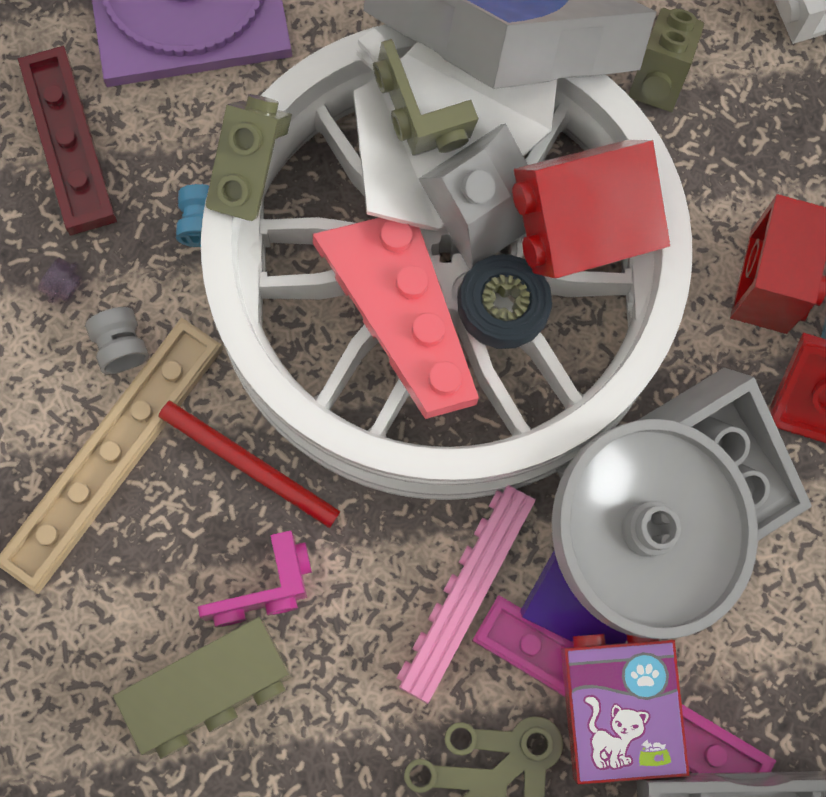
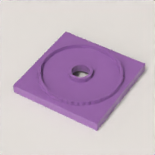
[92,0,292,87]

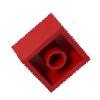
[730,194,826,334]

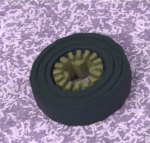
[457,255,552,349]

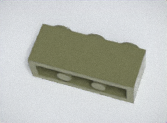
[113,617,292,759]

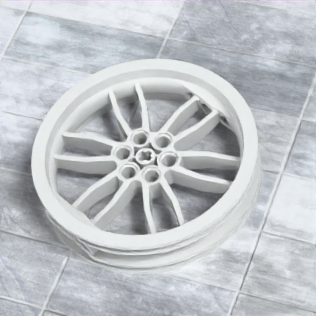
[201,24,692,500]

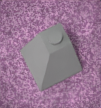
[419,124,528,269]

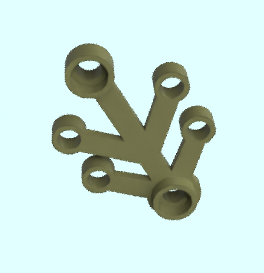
[404,717,563,797]

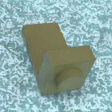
[628,8,705,112]
[373,39,479,156]
[206,94,292,221]

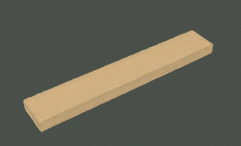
[0,317,223,594]

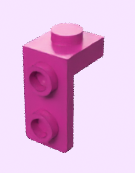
[198,530,312,628]

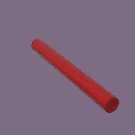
[158,400,341,528]

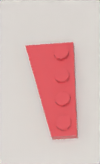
[313,218,479,419]

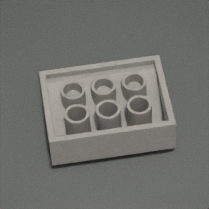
[556,368,812,541]

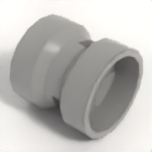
[85,307,149,374]

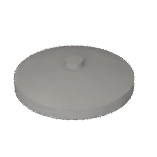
[552,419,758,639]

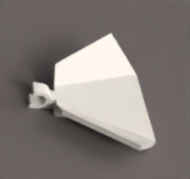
[353,27,557,231]

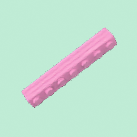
[396,485,536,704]

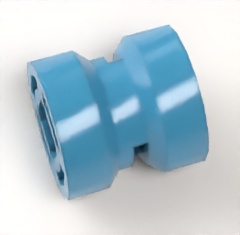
[176,184,209,247]

